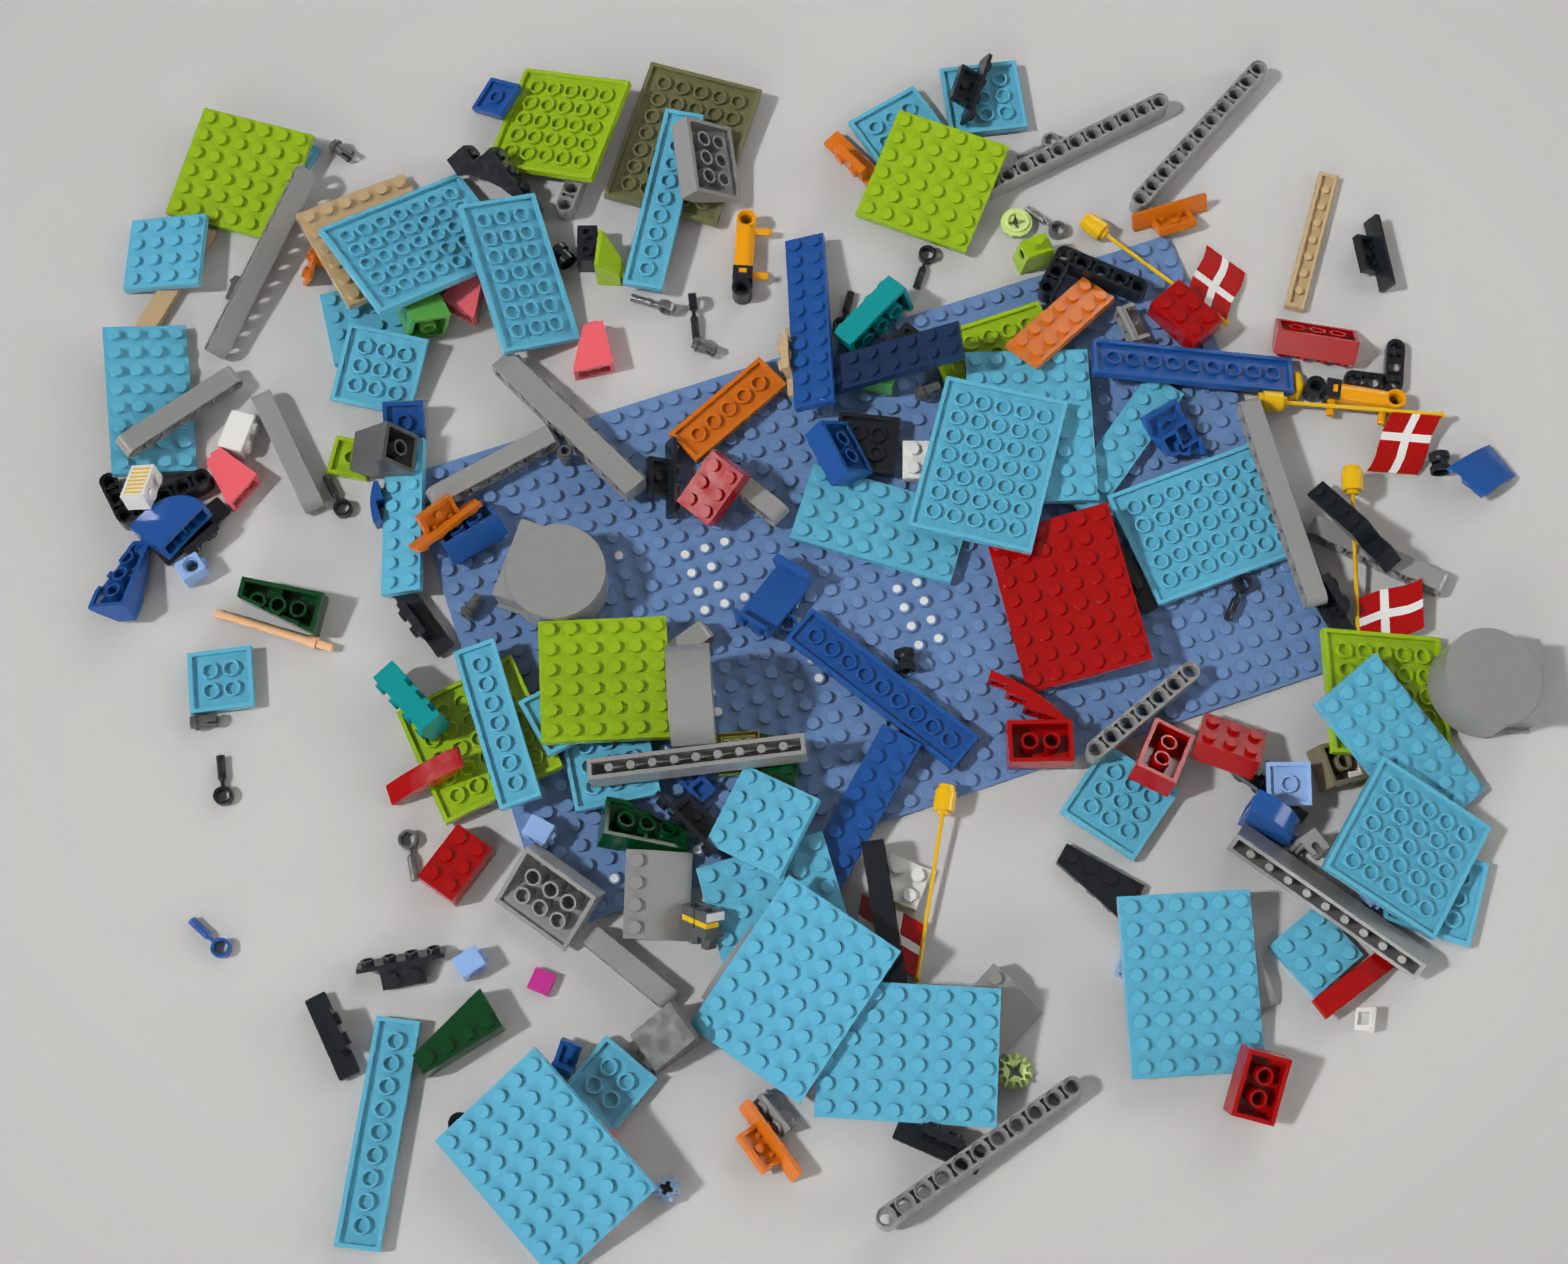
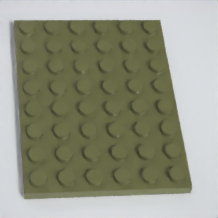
[604,62,762,228]

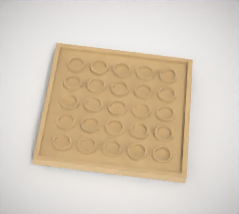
[295,174,414,310]

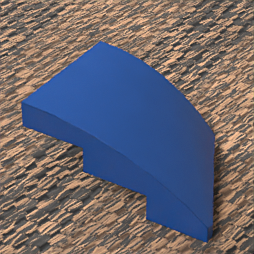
[1140,399,1207,456]
[1446,445,1516,498]

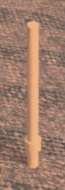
[214,609,335,652]

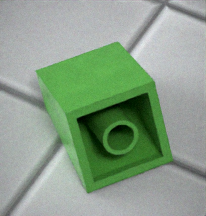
[397,292,451,339]

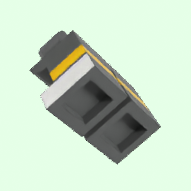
[682,901,725,950]

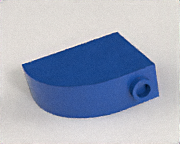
[129,495,212,560]
[1237,789,1299,848]

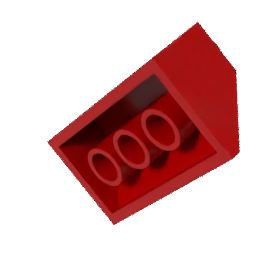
[1272,318,1360,367]

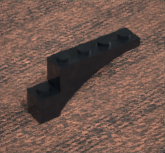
[447,145,544,214]
[1307,481,1402,574]

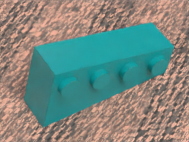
[833,275,914,352]
[373,660,451,742]

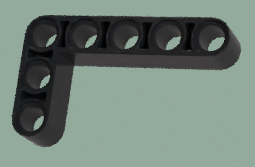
[1037,246,1148,303]
[99,468,215,531]

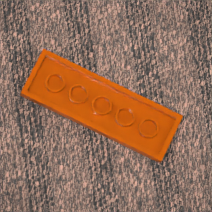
[1006,277,1115,370]
[669,357,787,464]

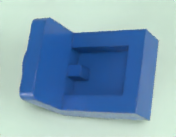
[551,1037,584,1076]

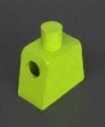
[1012,233,1054,275]

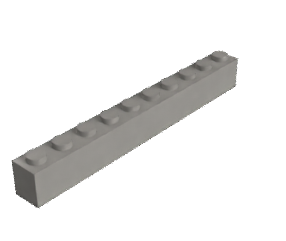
[492,353,646,503]
[586,733,809,787]
[1227,823,1433,980]

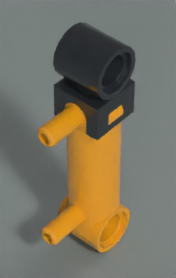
[732,209,772,305]
[1302,376,1407,426]

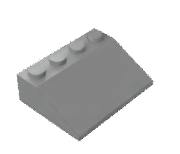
[671,116,741,203]
[494,843,606,951]
[623,849,693,942]
[972,963,1042,1060]

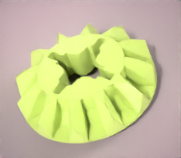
[1001,208,1032,238]
[998,1053,1032,1090]

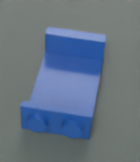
[732,553,814,639]

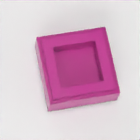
[527,967,557,997]

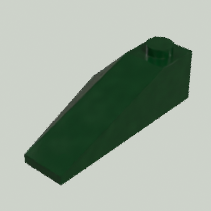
[597,797,689,852]

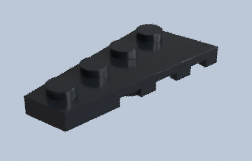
[1056,844,1145,918]

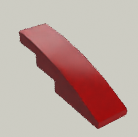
[987,670,1066,720]
[386,747,465,805]
[1311,953,1395,1019]

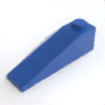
[88,541,152,622]

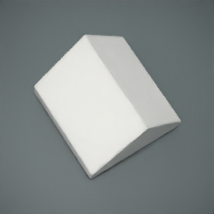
[1354,1007,1377,1033]

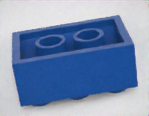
[805,420,874,486]
[437,502,509,566]

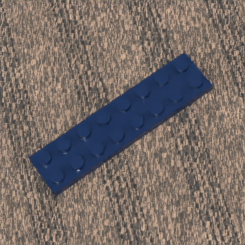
[833,321,966,396]

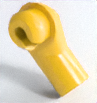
[1287,372,1304,401]

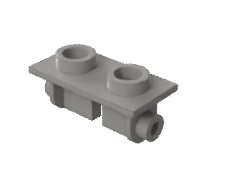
[754,1089,797,1138]

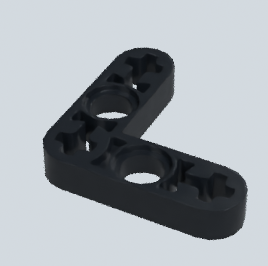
[1342,339,1405,391]

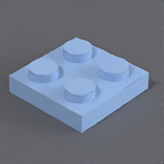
[1265,761,1312,806]

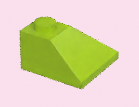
[594,230,626,286]

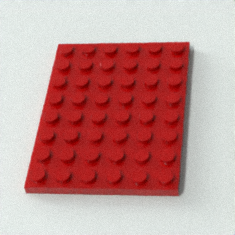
[988,502,1153,693]

